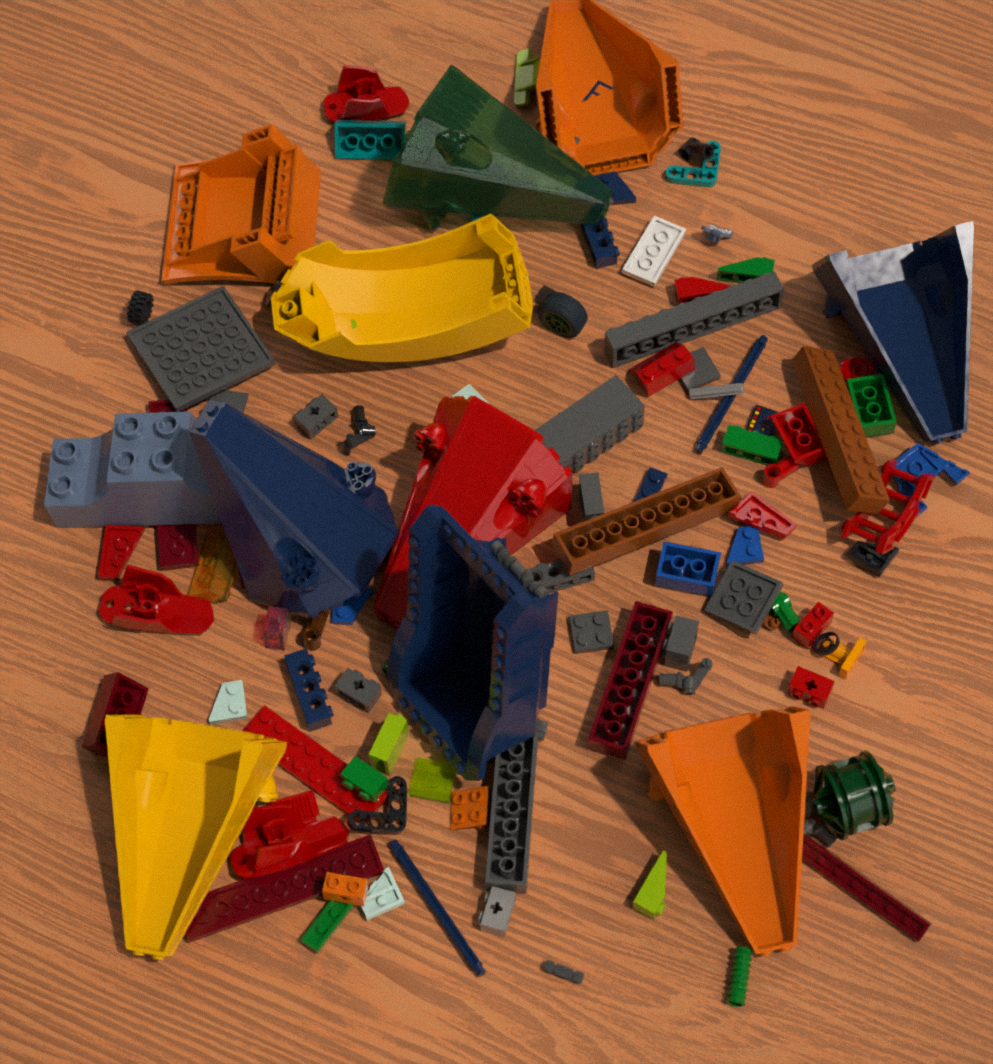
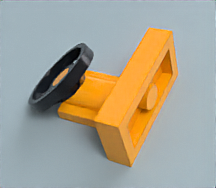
[813,632,867,679]

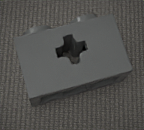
[294,394,338,439]
[334,668,382,713]

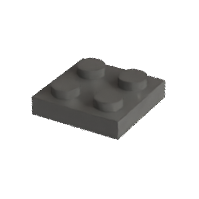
[569,610,614,654]

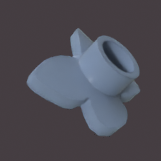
[701,225,733,243]

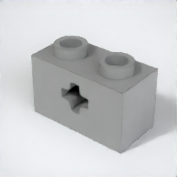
[478,886,516,937]

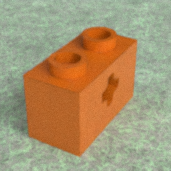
[322,872,369,907]

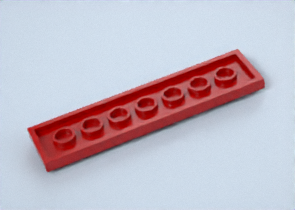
[243,705,388,826]

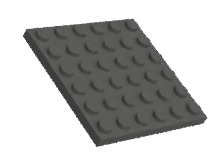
[126,285,275,412]

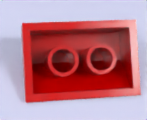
[629,342,696,397]
[770,403,827,466]

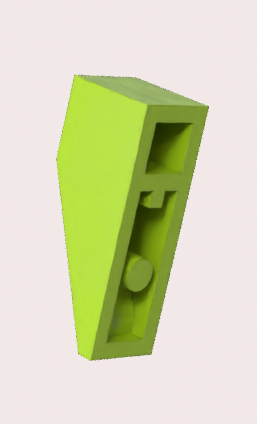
[632,851,667,920]

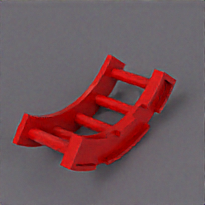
[841,459,935,554]

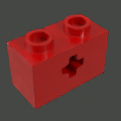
[792,601,834,650]
[787,666,835,709]

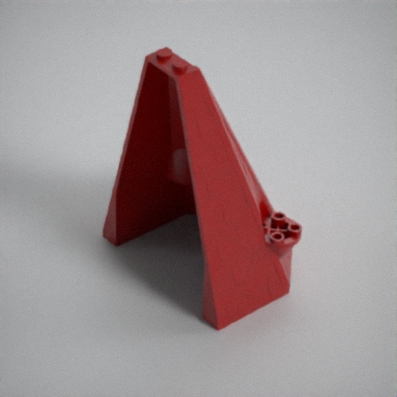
[374,396,572,631]

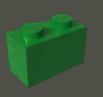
[340,756,389,803]

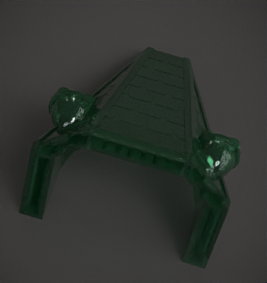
[382,65,613,231]

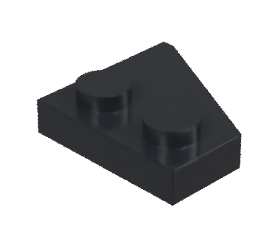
[846,541,899,577]

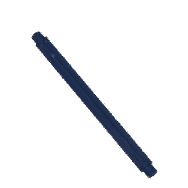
[694,335,768,454]
[389,840,486,977]

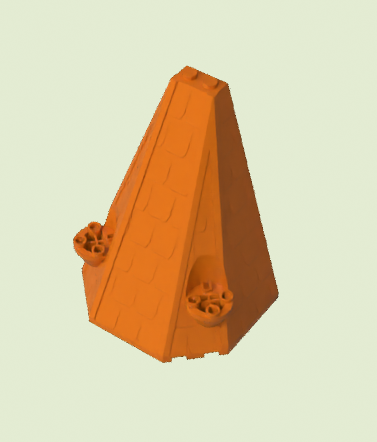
[534,0,683,178]
[635,706,811,956]

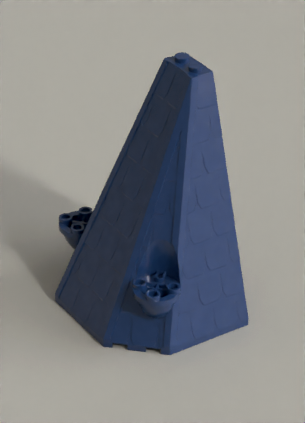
[812,221,974,444]
[189,400,399,619]

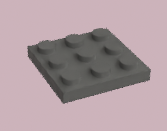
[704,560,784,635]

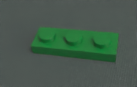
[301,901,355,954]

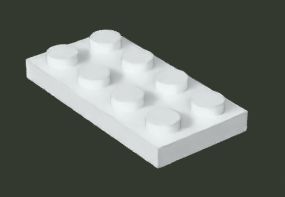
[622,216,686,287]

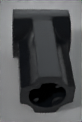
[679,137,714,161]

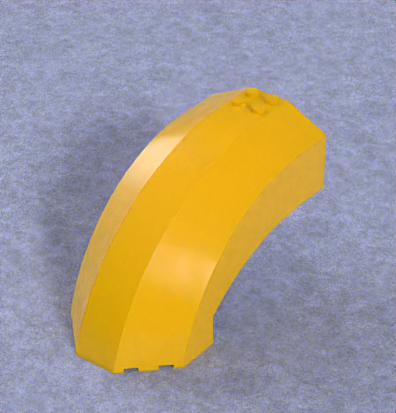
[271,214,533,362]

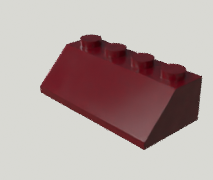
[81,672,149,757]

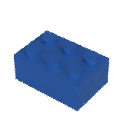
[655,541,721,597]

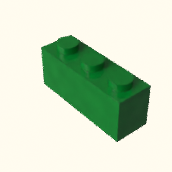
[721,425,783,466]

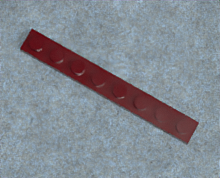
[802,833,932,941]

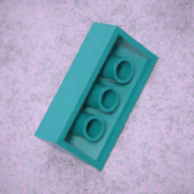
[335,120,407,160]

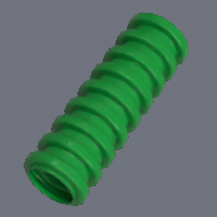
[727,947,753,1007]

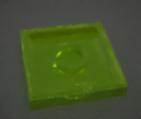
[409,757,456,804]

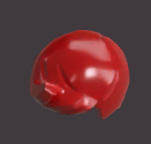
[840,356,875,382]

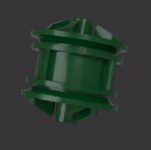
[812,750,896,841]

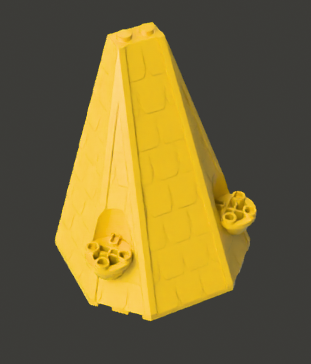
[105,714,287,960]

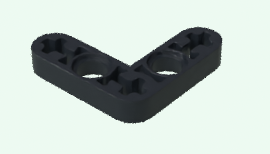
[347,776,407,835]

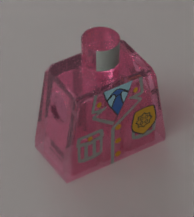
[263,606,292,651]

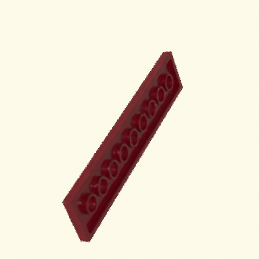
[148,399,199,570]
[186,834,384,943]

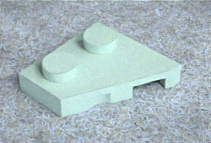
[209,680,248,725]
[361,867,405,921]

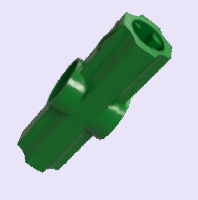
[769,591,801,633]

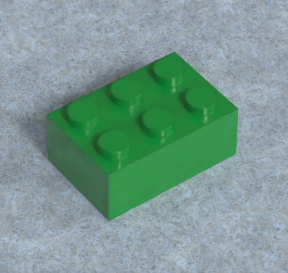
[846,374,897,437]

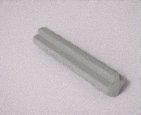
[689,383,744,399]

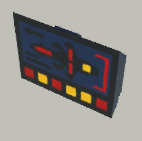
[746,405,779,436]

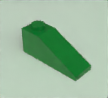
[717,257,775,284]

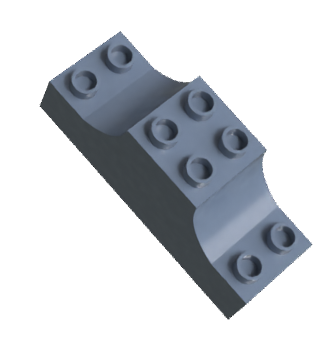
[44,412,222,528]

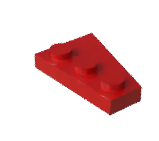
[728,492,797,539]

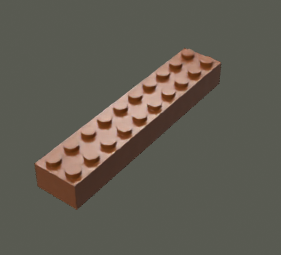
[791,346,890,514]
[552,467,741,576]

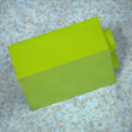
[369,713,409,776]

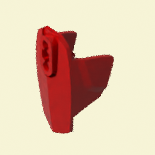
[323,65,409,122]

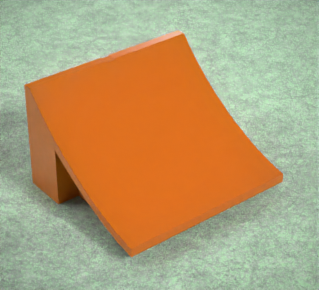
[161,124,321,284]

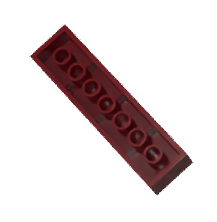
[588,601,673,760]

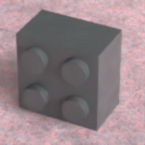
[662,615,699,672]

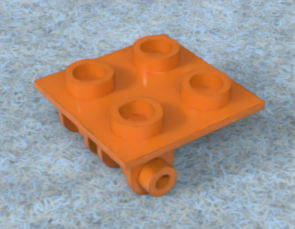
[450,786,489,830]

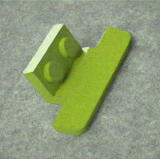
[514,48,541,107]

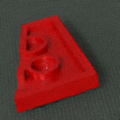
[98,525,145,580]

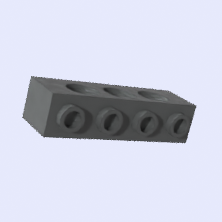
[527,558,595,593]

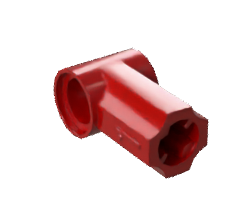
[762,455,799,488]

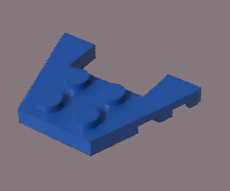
[892,443,970,518]

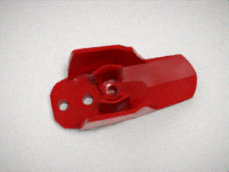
[99,565,214,634]
[230,804,349,878]

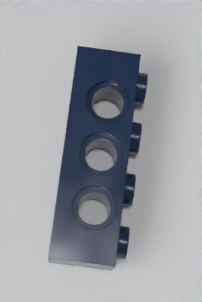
[575,197,620,269]
[284,648,334,732]

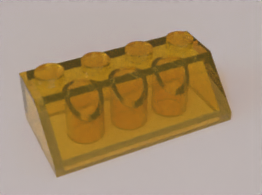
[187,525,238,604]

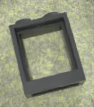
[579,472,605,522]

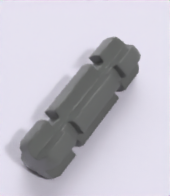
[543,960,584,984]

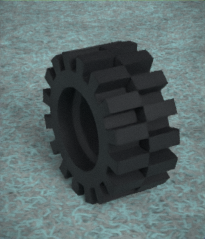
[127,290,154,325]

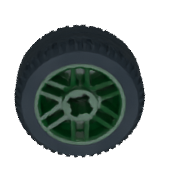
[538,292,588,338]

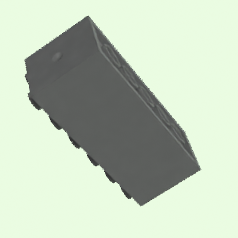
[535,375,645,473]

